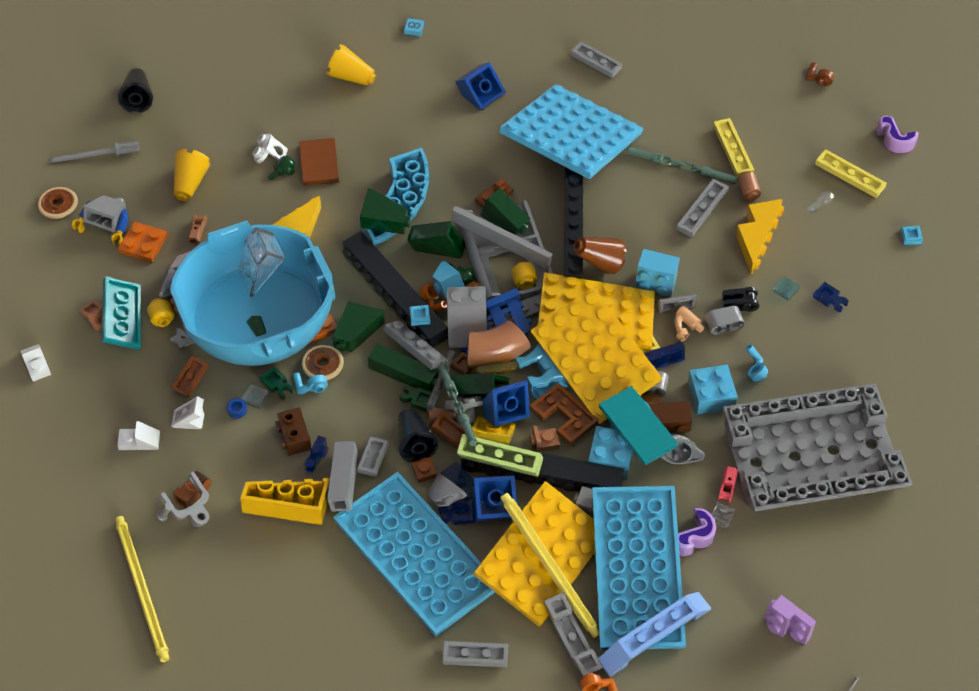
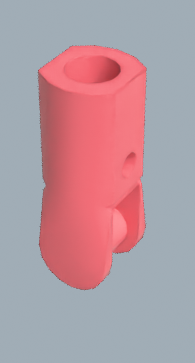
[718,466,738,503]

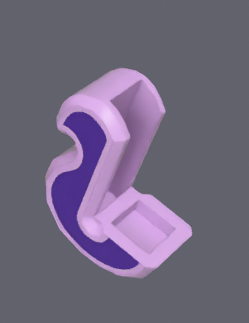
[876,115,918,153]
[678,508,716,556]

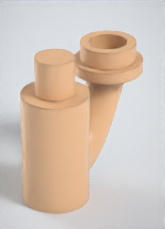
[674,306,704,342]

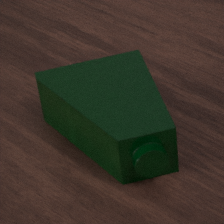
[360,188,410,234]
[480,188,531,235]
[407,221,465,259]
[333,301,385,352]
[450,374,510,397]

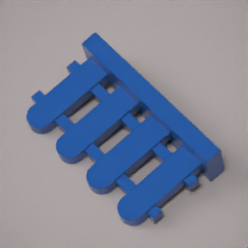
[447,288,532,355]

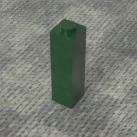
[368,344,440,392]

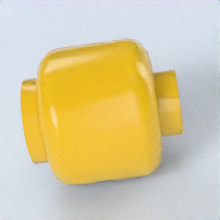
[511,262,537,290]
[147,298,174,327]

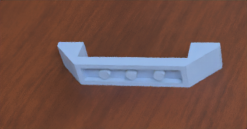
[598,592,711,677]

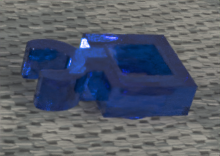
[813,282,849,313]
[304,435,329,473]
[438,501,474,525]

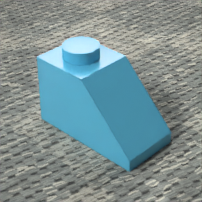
[432,261,465,298]

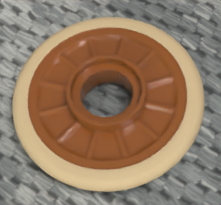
[38,187,78,219]
[301,345,344,380]

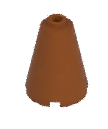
[574,237,627,274]

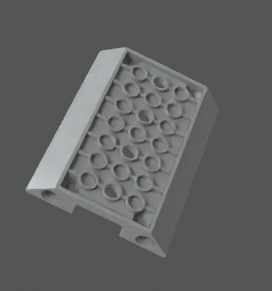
[723,383,913,512]

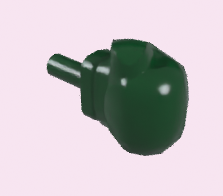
[268,156,296,180]
[449,263,474,286]

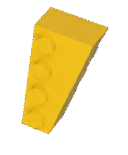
[240,478,330,525]

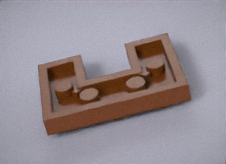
[530,383,599,446]

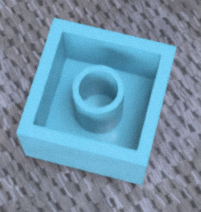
[635,249,680,297]
[688,364,737,415]
[588,426,633,479]

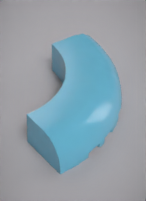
[359,148,429,246]

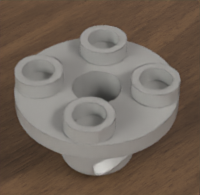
[444,395,483,425]

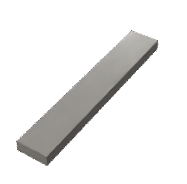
[452,206,552,269]

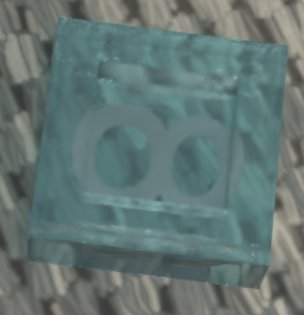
[773,276,800,301]

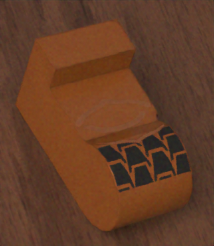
[173,471,211,509]

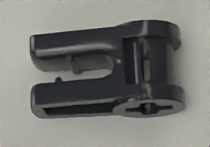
[722,287,760,312]

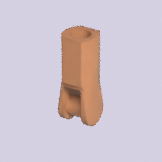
[187,214,207,246]

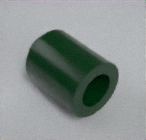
[247,315,267,337]

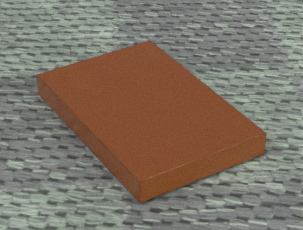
[299,138,339,186]

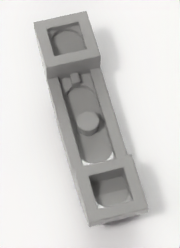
[544,593,603,677]

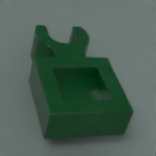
[259,367,293,400]
[399,386,436,412]

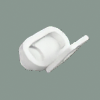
[252,133,288,164]

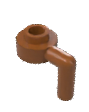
[806,62,834,86]

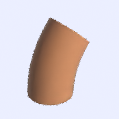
[467,320,531,369]

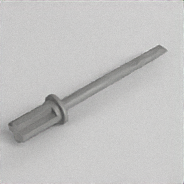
[50,141,140,163]

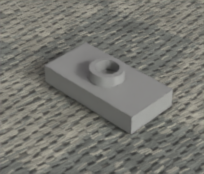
[357,436,389,477]

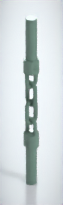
[627,147,737,183]
[438,364,478,446]

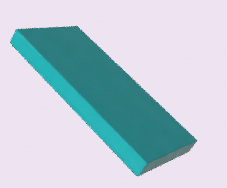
[102,276,141,350]
[599,386,678,466]

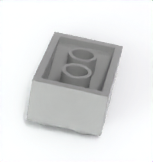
[447,286,487,348]

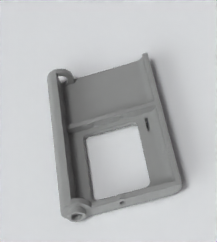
[459,200,553,301]

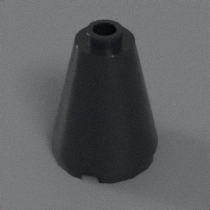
[118,68,153,113]
[398,408,438,462]

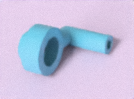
[746,344,768,382]
[292,373,328,395]

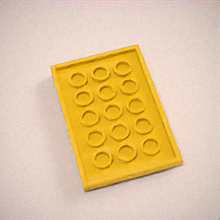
[537,272,655,351]
[530,287,663,425]
[473,481,595,627]

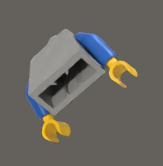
[72,195,128,245]

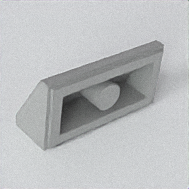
[656,294,697,313]

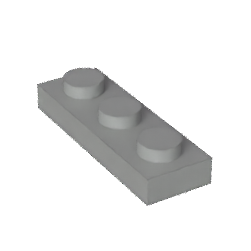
[571,41,622,78]
[443,641,508,667]

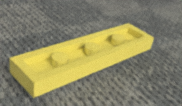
[713,118,754,178]
[815,149,887,198]

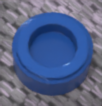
[227,398,247,419]

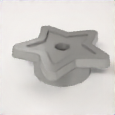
[170,328,194,349]

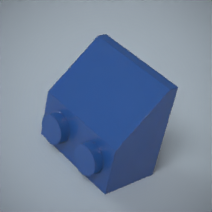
[455,62,506,110]
[483,380,530,427]
[473,476,517,523]

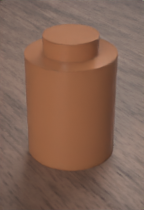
[738,173,761,201]

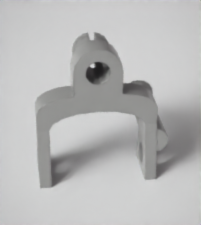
[156,472,209,528]

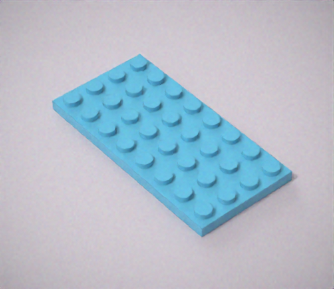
[333,472,495,637]
[592,486,686,650]

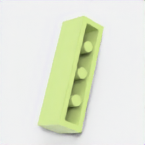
[457,434,543,477]

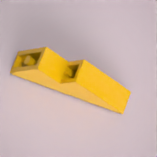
[272,196,321,238]
[736,199,784,274]

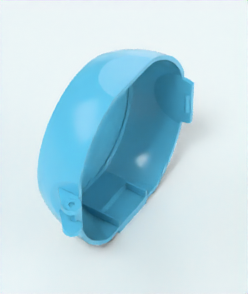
[170,220,335,366]

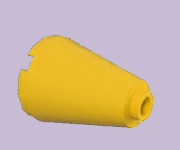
[326,44,376,86]
[174,149,211,201]

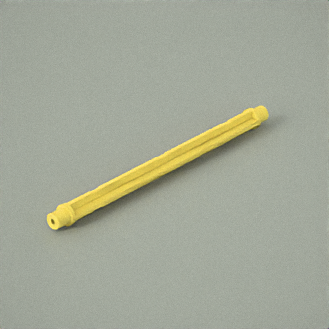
[500,493,599,639]
[115,516,170,662]

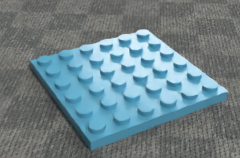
[499,84,643,179]

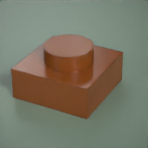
[412,457,437,483]

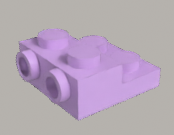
[763,595,816,645]

